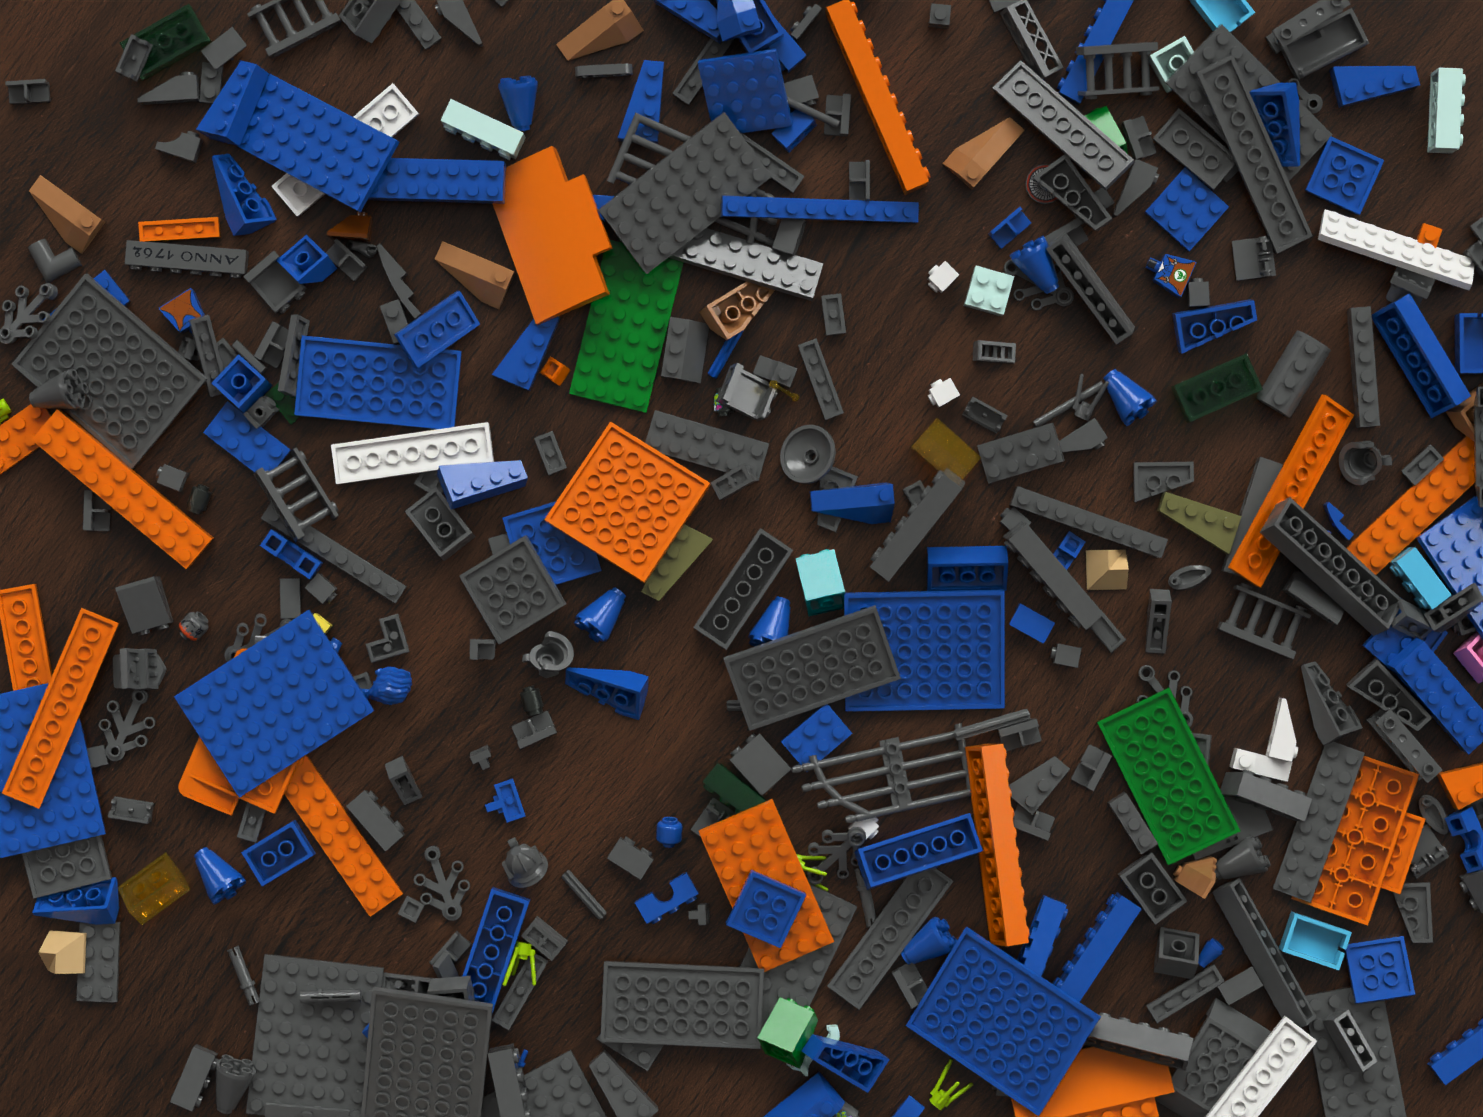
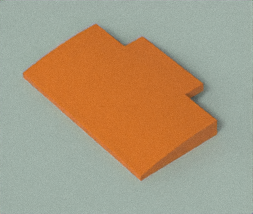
[492,146,612,325]
[1291,756,1426,926]

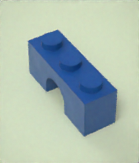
[260,529,323,579]
[1445,806,1483,873]
[635,872,699,924]

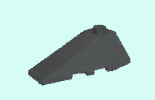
[1301,661,1363,745]

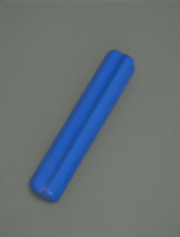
[708,330,744,379]

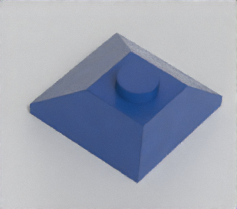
[276,235,337,284]

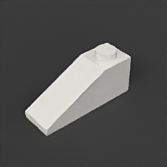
[1266,697,1298,762]
[1229,748,1292,782]

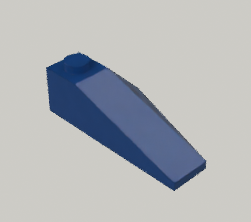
[717,0,761,42]
[1250,82,1300,167]
[212,154,277,236]
[810,482,895,524]
[32,877,120,925]

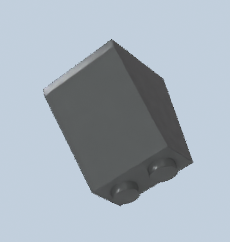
[115,576,173,636]

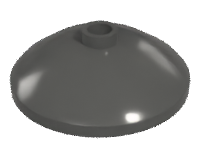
[780,425,836,484]

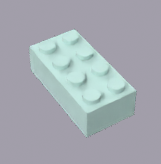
[1427,68,1466,153]
[441,99,526,160]

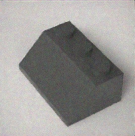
[339,0,402,43]
[661,317,709,383]
[1282,571,1345,625]

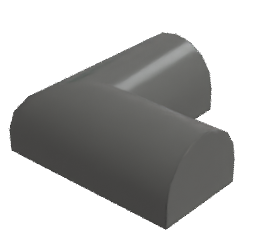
[28,239,82,283]
[366,614,410,663]

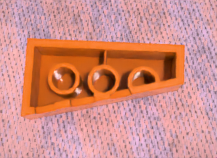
[1437,763,1483,810]

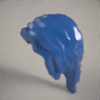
[361,667,412,705]

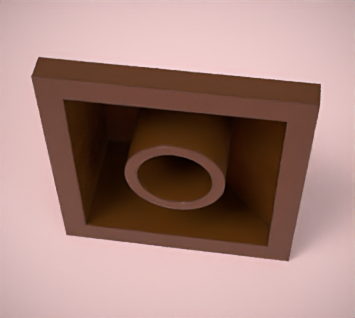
[327,212,373,242]

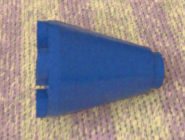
[498,76,538,131]
[1009,236,1060,294]
[1103,369,1157,426]
[574,587,626,643]
[749,596,791,646]
[194,847,247,905]
[901,916,957,965]

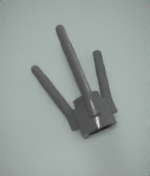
[1072,374,1109,421]

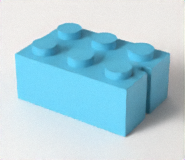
[1189,0,1255,33]
[1389,547,1451,610]
[1279,911,1352,970]

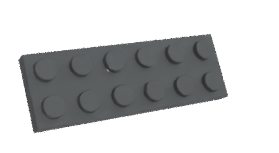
[645,410,769,482]

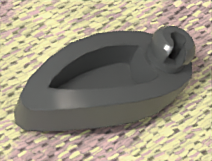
[1168,565,1211,590]
[1418,795,1449,835]

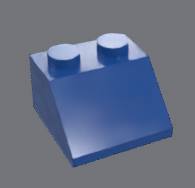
[212,354,273,413]

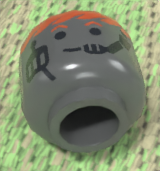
[179,611,209,641]

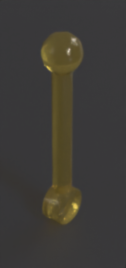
[769,380,799,401]

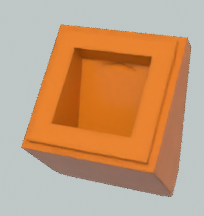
[540,356,570,386]

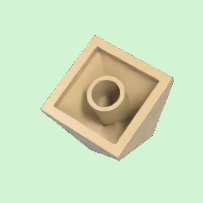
[1086,550,1129,590]
[38,930,86,974]

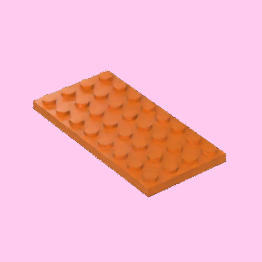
[698,799,834,972]

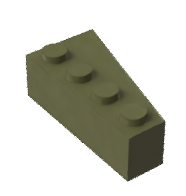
[1157,492,1242,554]
[641,524,713,601]

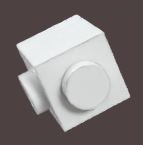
[927,261,959,293]
[927,378,960,408]
[848,818,879,840]

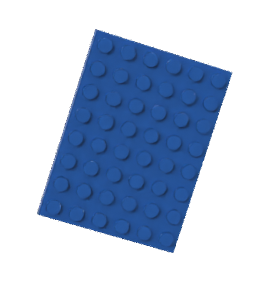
[844,590,1005,711]
[174,609,375,798]
[0,683,106,858]
[906,927,1101,1116]

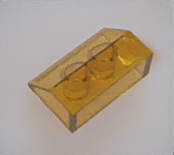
[910,418,981,480]
[118,852,190,925]

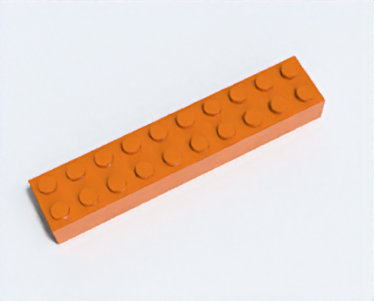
[825,0,930,195]
[31,409,214,569]
[965,744,1030,946]

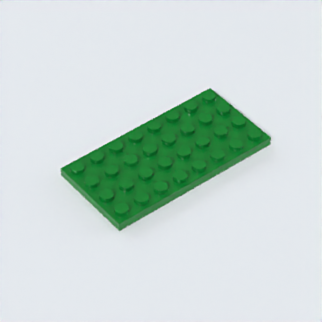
[569,240,684,413]
[1097,687,1241,865]

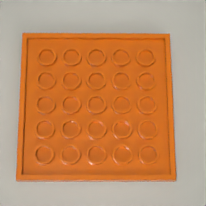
[544,422,711,584]

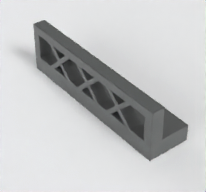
[1000,0,1064,80]

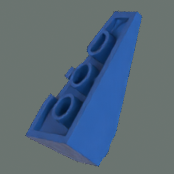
[565,667,649,720]

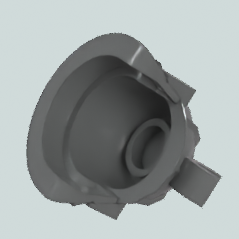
[1339,441,1392,485]
[522,631,574,678]
[502,837,548,888]

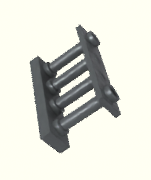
[247,0,342,59]
[1265,0,1350,55]
[1076,42,1159,99]
[253,447,339,542]
[1217,583,1311,659]
[1366,708,1442,783]

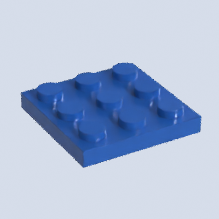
[1305,136,1384,215]
[1145,167,1229,252]
[726,870,806,948]
[1344,936,1415,1005]

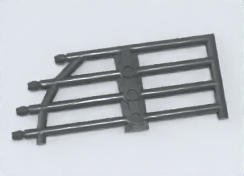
[607,112,777,246]
[791,723,971,823]

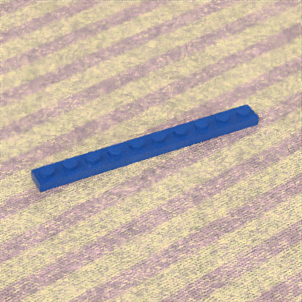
[721,196,919,223]

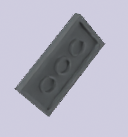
[1152,108,1236,190]
[977,423,1065,484]
[77,922,121,1002]

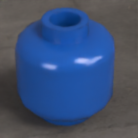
[656,817,683,848]

